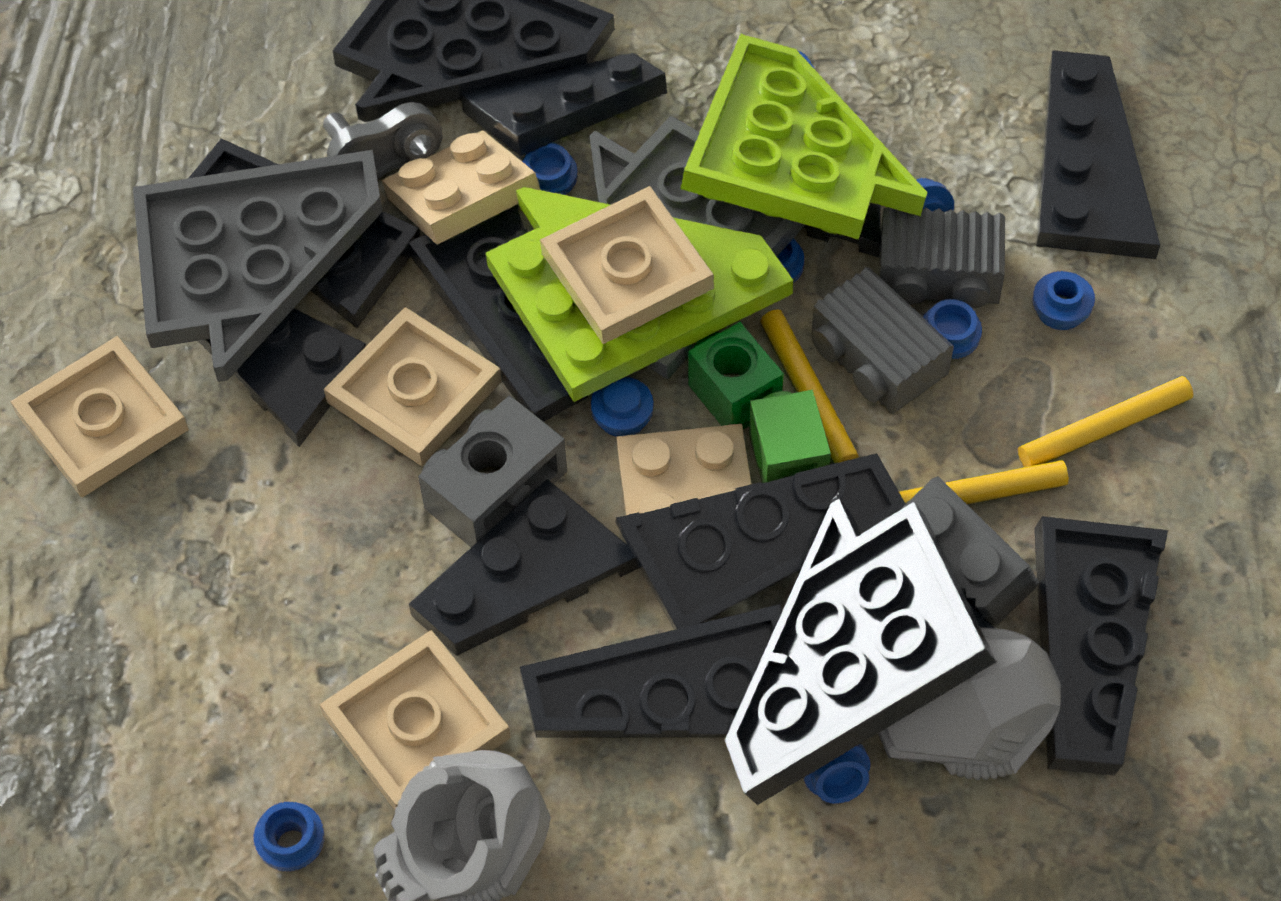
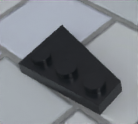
[460,53,668,156]
[199,308,366,447]
[409,479,640,656]

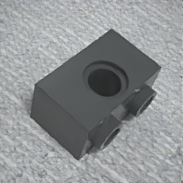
[418,395,567,547]

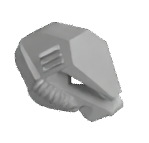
[878,627,1061,780]
[373,750,551,901]

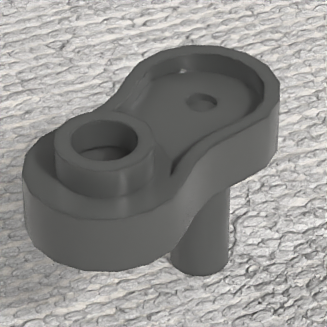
[323,102,443,179]

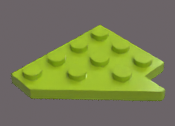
[680,34,927,240]
[485,187,793,402]

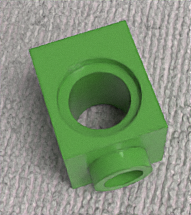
[749,390,831,483]

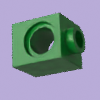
[688,322,784,430]

